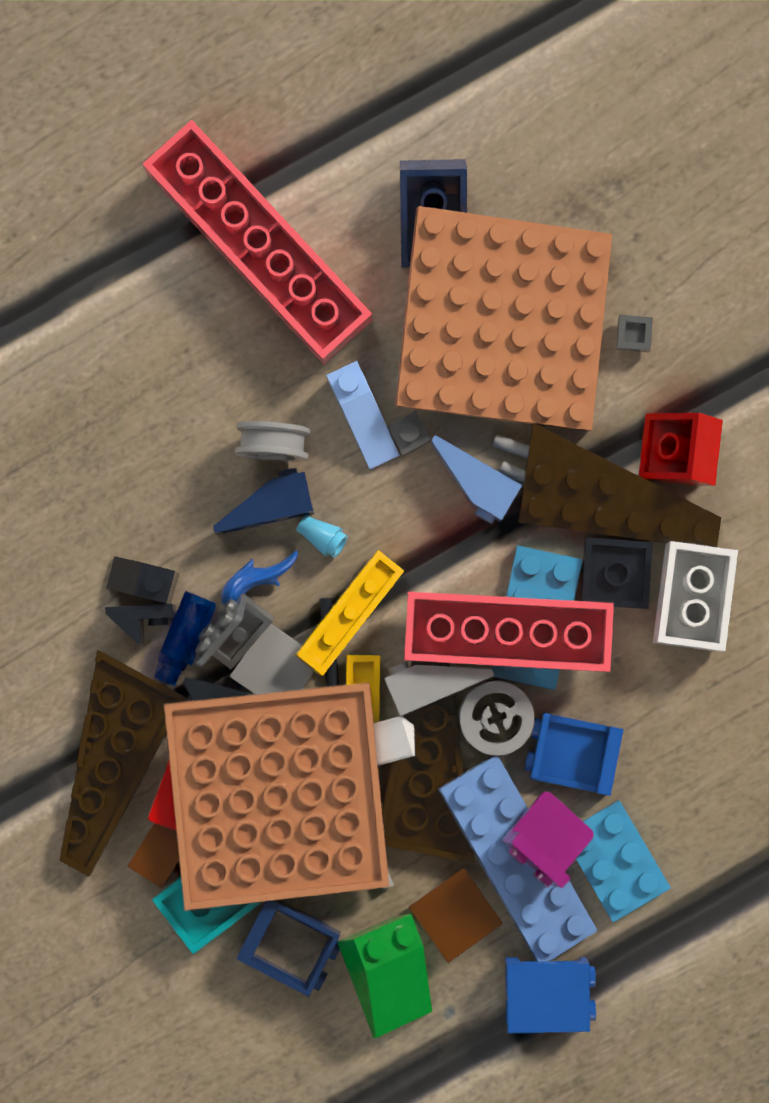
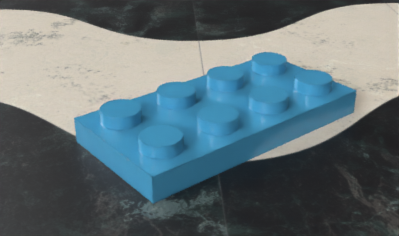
[491,545,583,690]

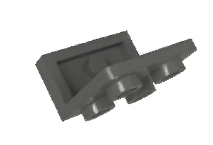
[195,593,274,670]

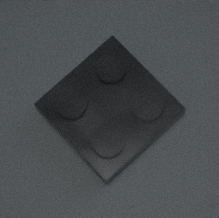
[581,537,653,609]

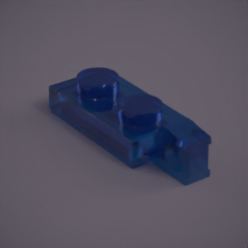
[154,591,217,686]

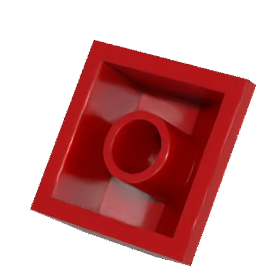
[638,413,723,486]

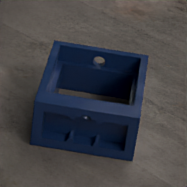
[236,899,341,997]

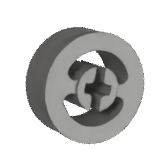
[234,421,310,462]
[458,680,534,755]

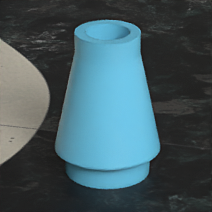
[296,515,348,558]

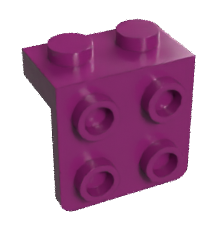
[502,792,594,888]

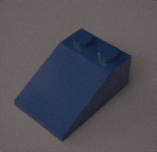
[400,159,467,267]

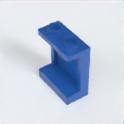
[524,713,624,796]
[505,957,596,1033]

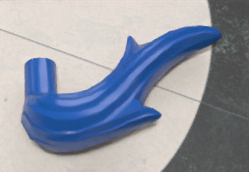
[221,550,298,605]

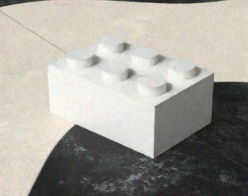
[653,541,738,652]

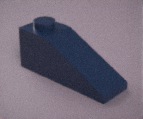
[213,468,314,535]

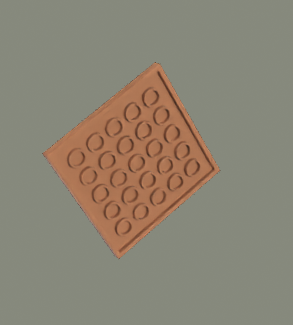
[395,206,613,432]
[164,682,389,910]

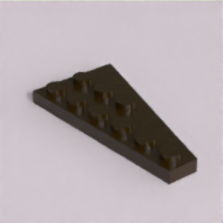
[518,423,721,547]
[59,650,187,876]
[382,661,475,864]

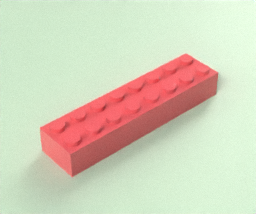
[143,120,373,365]

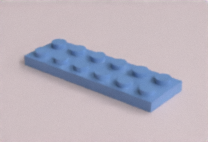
[438,755,598,961]

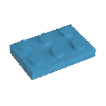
[576,800,671,922]

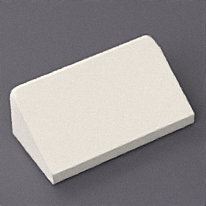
[373,716,415,766]

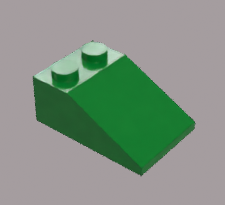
[337,914,433,1038]

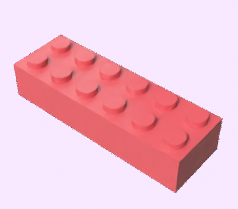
[404,592,614,672]

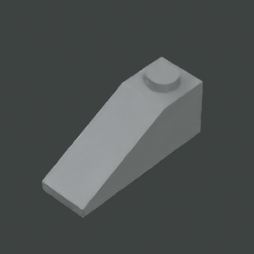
[384,662,494,716]

